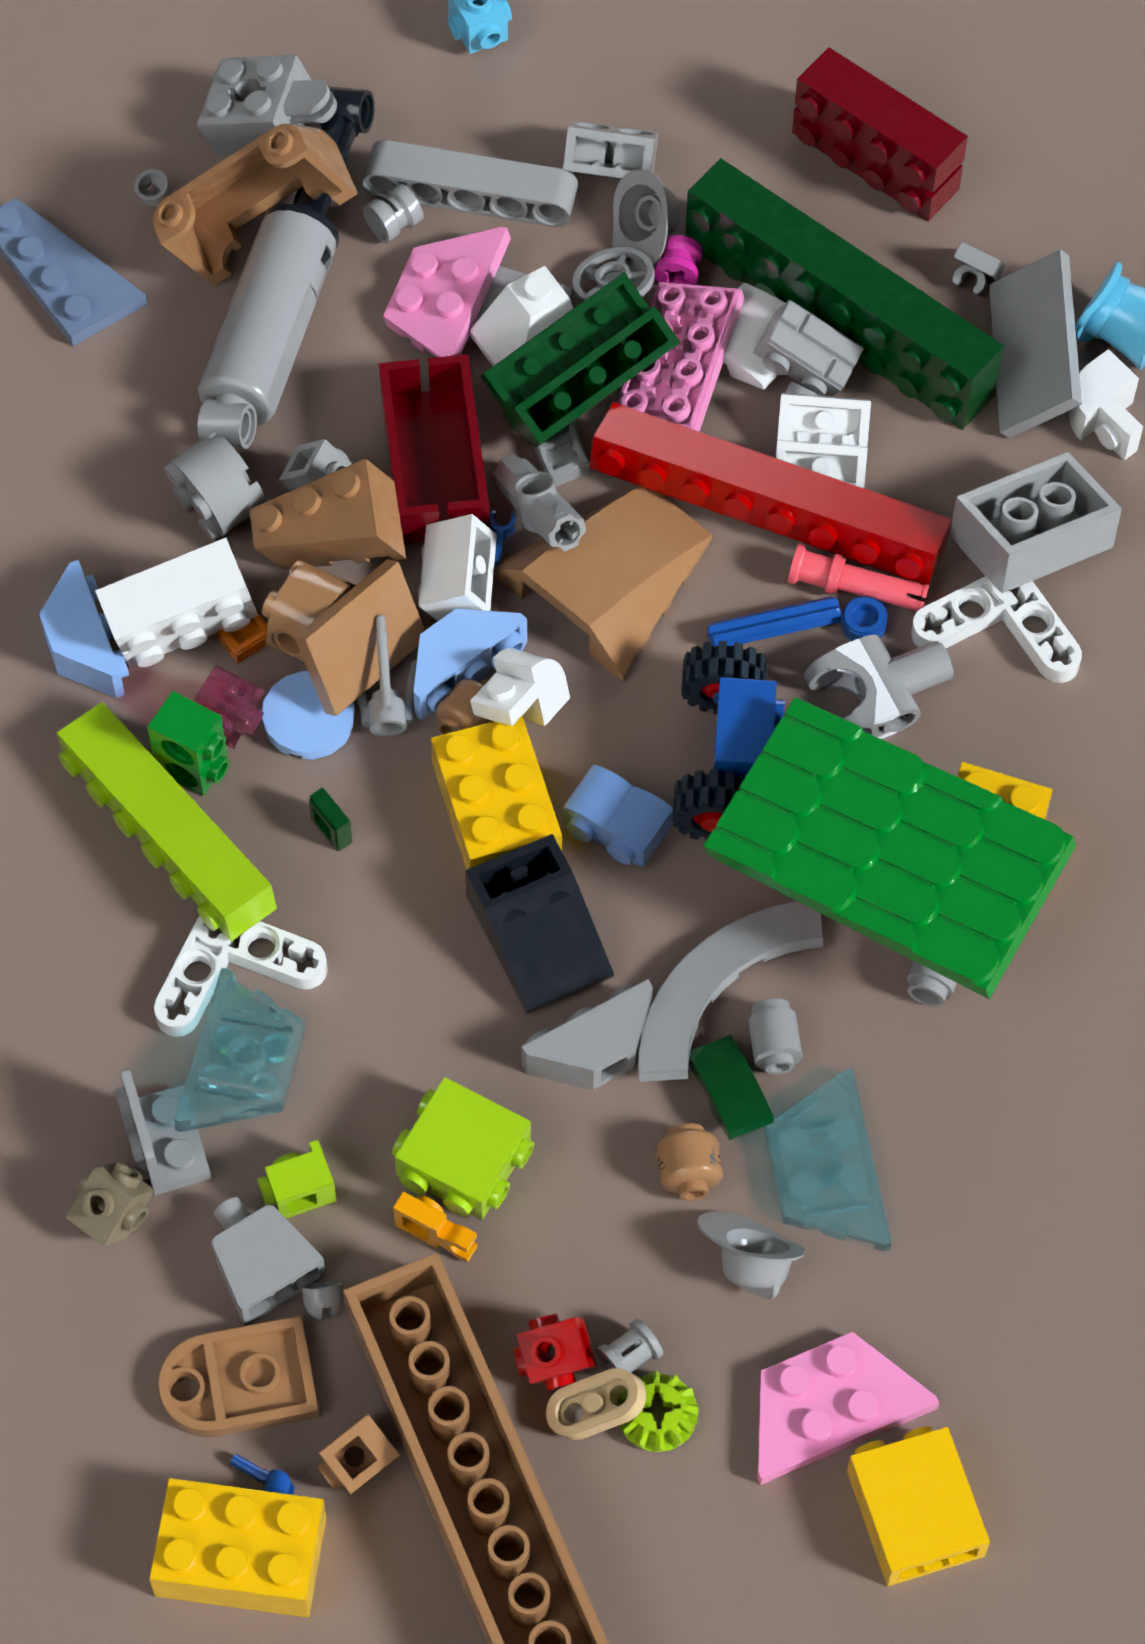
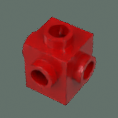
[513,1313,597,1391]

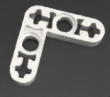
[911,576,1082,683]
[154,916,328,1037]

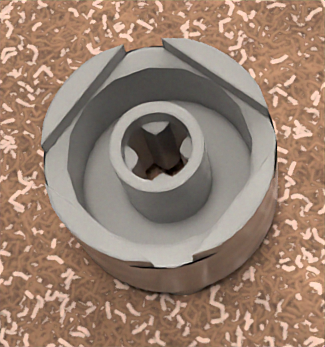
[163,431,267,542]

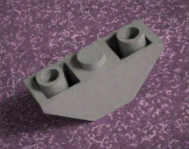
[521,979,653,1090]

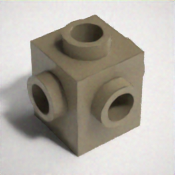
[65,1162,155,1247]

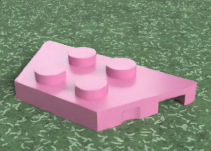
[383,227,511,357]
[757,1332,939,1485]

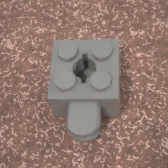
[197,55,337,159]

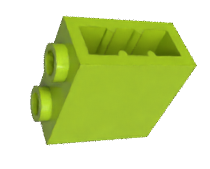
[392,1077,535,1221]

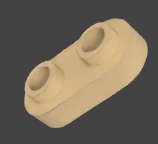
[546,1368,646,1440]

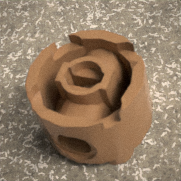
[262,560,356,662]

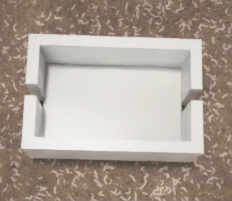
[95,538,258,668]

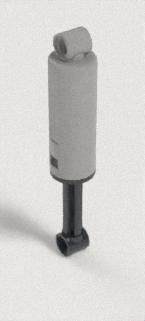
[197,86,375,449]

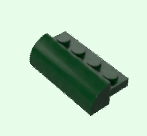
[480,272,681,446]

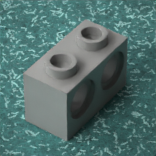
[563,120,659,178]

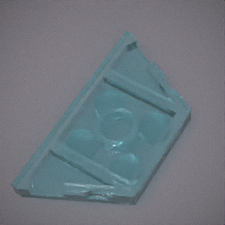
[174,967,305,1132]
[764,1069,892,1251]

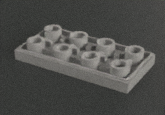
[989,249,1082,439]

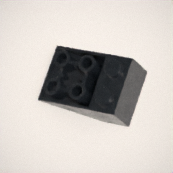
[465,834,614,1014]

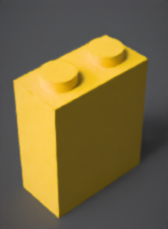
[847,1426,990,1587]

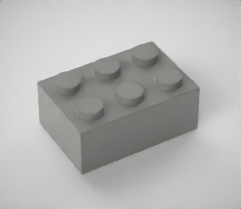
[949,452,1122,593]

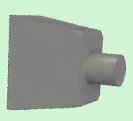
[211,1197,326,1326]

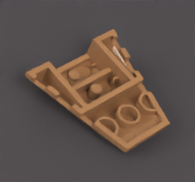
[493,486,713,681]

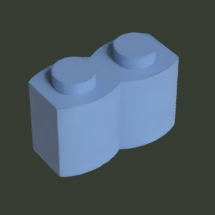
[563,765,673,867]

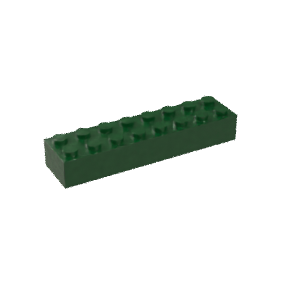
[685,158,1004,430]

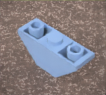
[39,560,129,698]
[413,608,527,720]

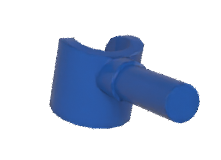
[490,509,516,566]
[230,1454,295,1495]

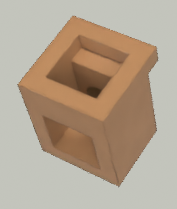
[317,1413,400,1494]

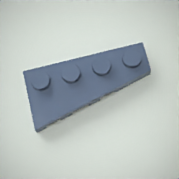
[0,198,148,346]

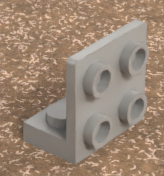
[115,1068,212,1196]

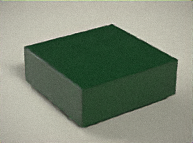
[309,787,352,851]

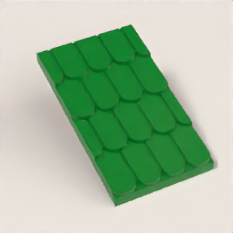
[703,697,1076,1000]

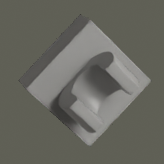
[952,242,1007,297]

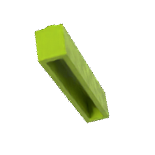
[57,702,277,941]

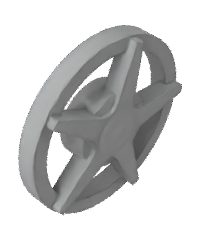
[572,247,655,302]

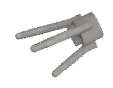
[357,615,417,737]

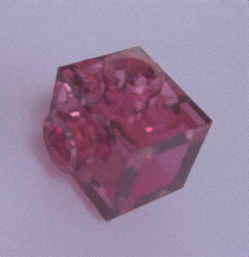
[194,664,265,749]

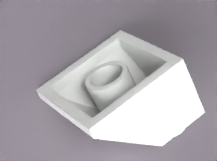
[470,266,573,366]

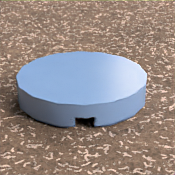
[262,671,355,760]

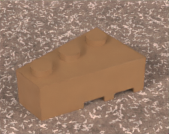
[249,458,406,570]

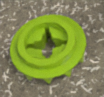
[618,1370,699,1452]

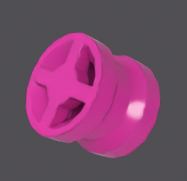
[655,235,703,285]

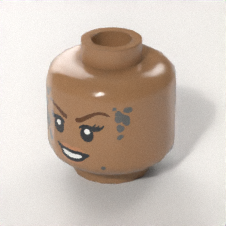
[655,1123,723,1201]

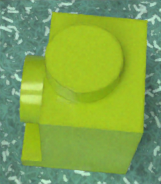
[257,1140,337,1219]

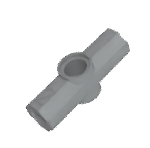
[492,453,586,552]

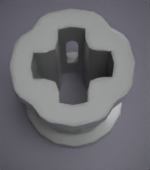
[596,1318,663,1373]

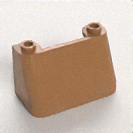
[152,124,358,286]

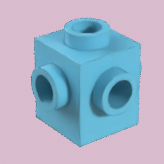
[447,0,512,54]

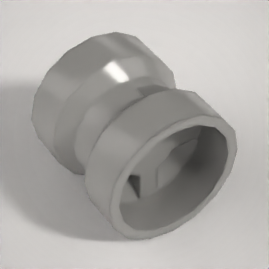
[363,184,424,243]

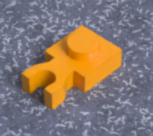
[393,1191,478,1263]

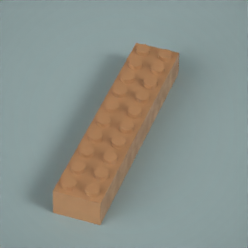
[343,1252,609,1644]

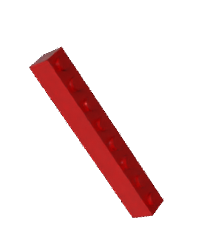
[589,402,952,585]

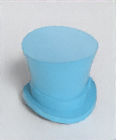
[1075,261,1145,371]

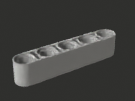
[362,140,578,227]

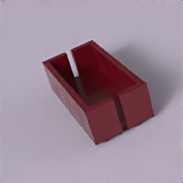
[792,47,968,222]
[379,354,490,544]

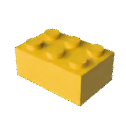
[431,716,562,870]
[149,1478,327,1618]

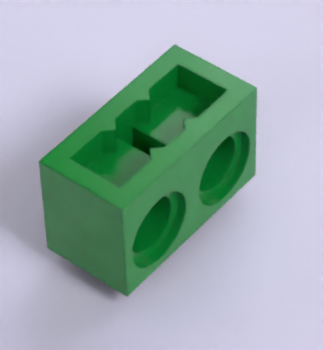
[147,691,230,796]

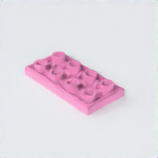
[616,282,745,432]

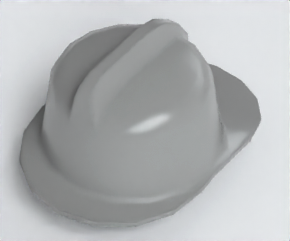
[612,169,680,272]
[697,1211,805,1299]

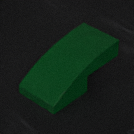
[688,1034,774,1140]

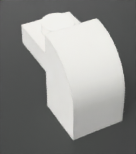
[1069,349,1143,460]
[470,648,570,726]

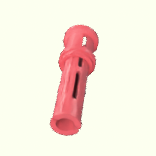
[787,544,929,611]

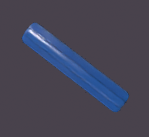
[707,596,841,646]

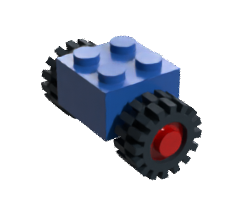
[672,641,785,842]

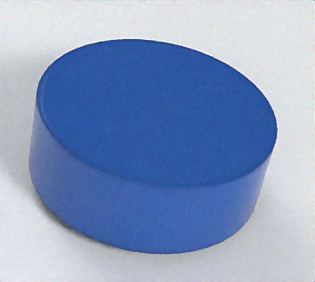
[841,596,888,641]

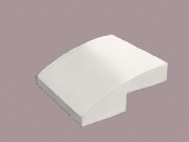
[723,283,785,390]
[776,393,871,488]

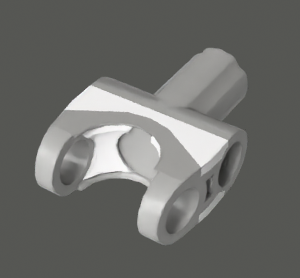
[804,635,954,739]

